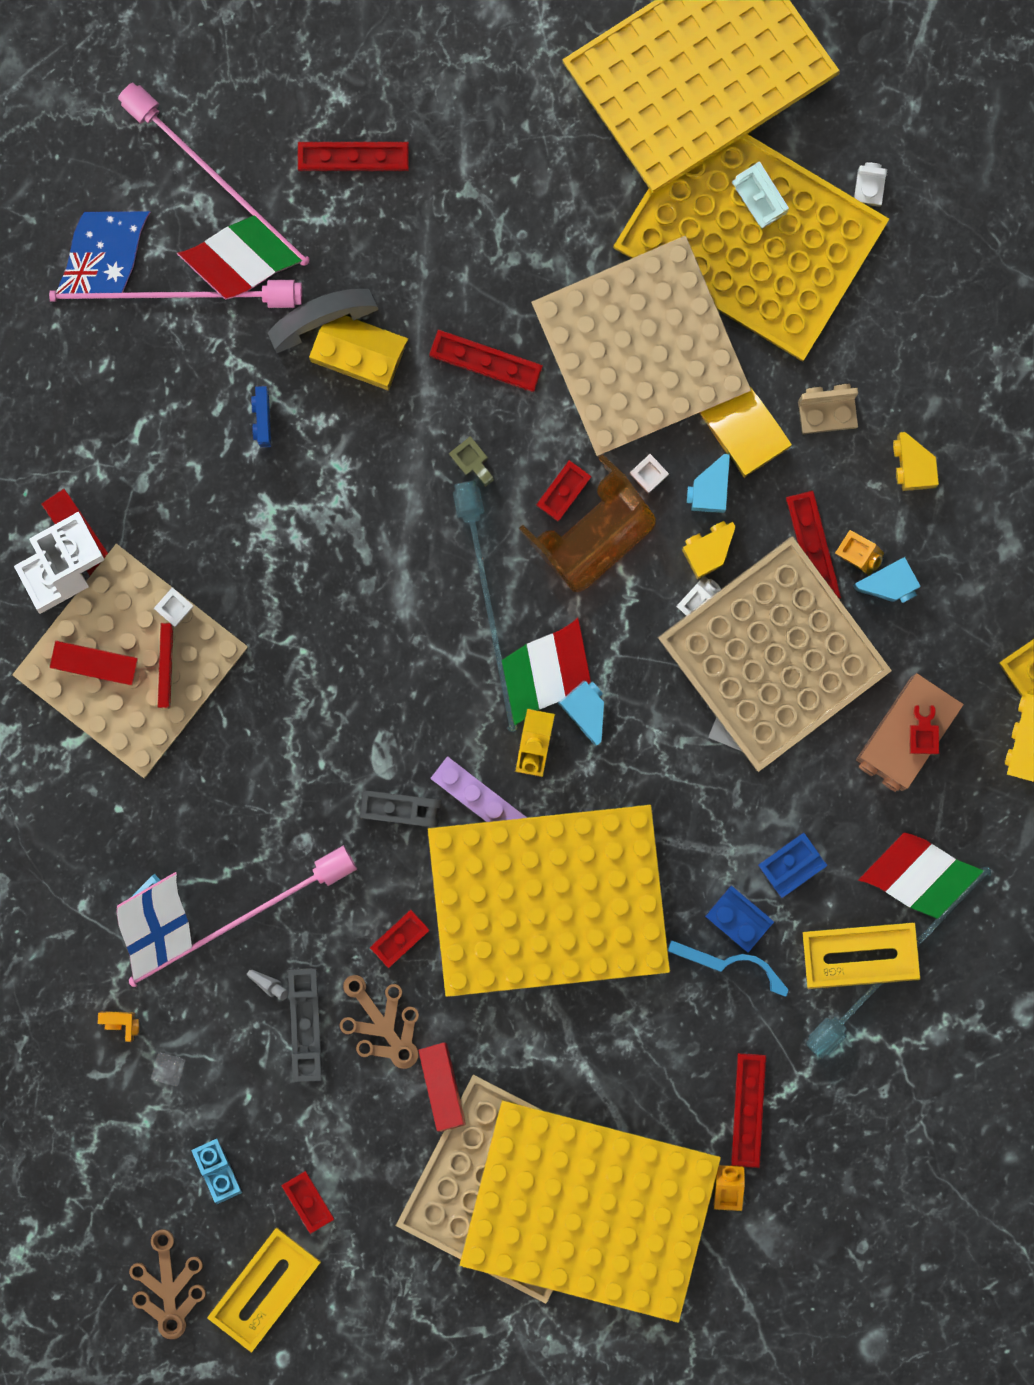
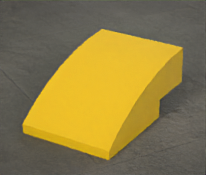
[699,387,792,478]

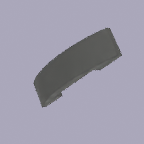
[268,289,379,354]
[288,968,321,1082]

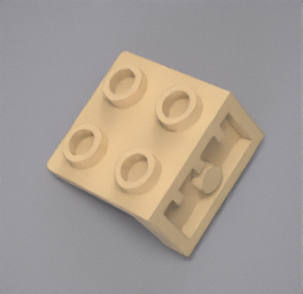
[798,384,858,434]

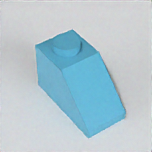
[687,454,730,513]
[853,557,921,603]
[558,681,604,745]

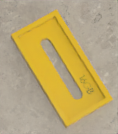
[803,923,920,989]
[207,1227,321,1353]

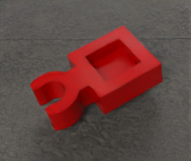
[909,705,939,754]

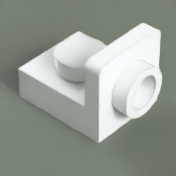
[854,163,887,207]
[676,576,721,616]

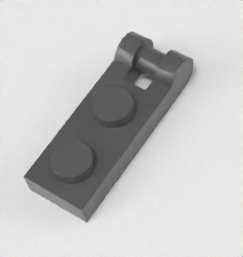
[360,790,441,828]

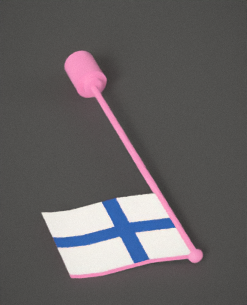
[117,845,357,987]

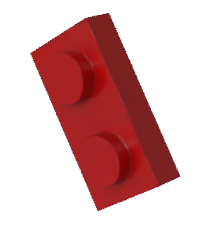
[536,460,592,522]
[370,910,430,968]
[281,1171,335,1234]

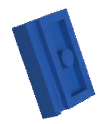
[251,386,271,447]
[758,833,827,898]
[705,886,774,953]

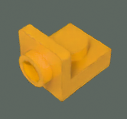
[835,530,884,576]
[98,1011,139,1042]
[714,1165,745,1211]

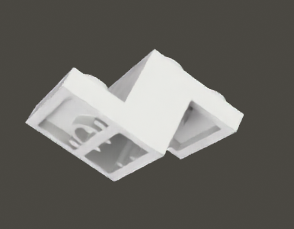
[14,512,105,614]

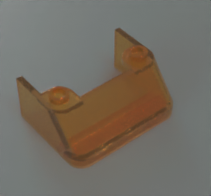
[519,454,656,592]

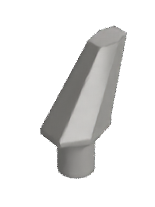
[247,970,289,1000]

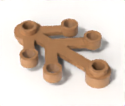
[340,975,419,1069]
[129,1229,206,1339]

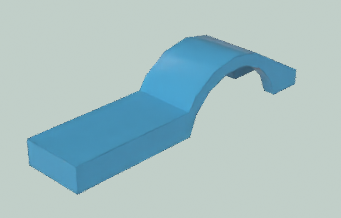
[667,940,788,996]

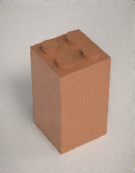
[856,673,964,792]

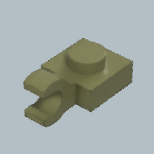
[449,436,494,487]

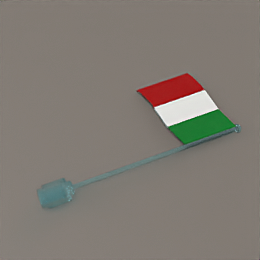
[452,481,591,732]
[805,833,991,1059]

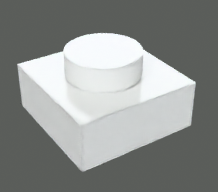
[630,454,669,494]
[154,588,194,627]

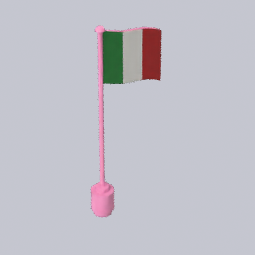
[118,82,309,300]

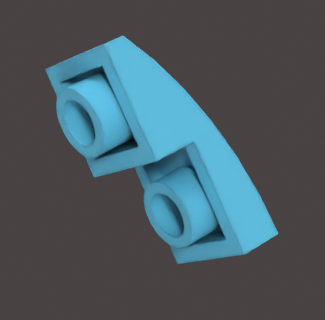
[191,1139,242,1204]

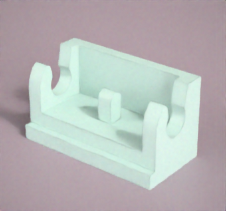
[732,161,789,229]

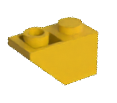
[893,432,939,491]
[682,521,735,579]
[515,709,555,777]

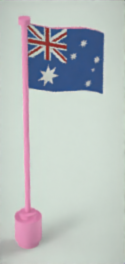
[49,211,303,308]

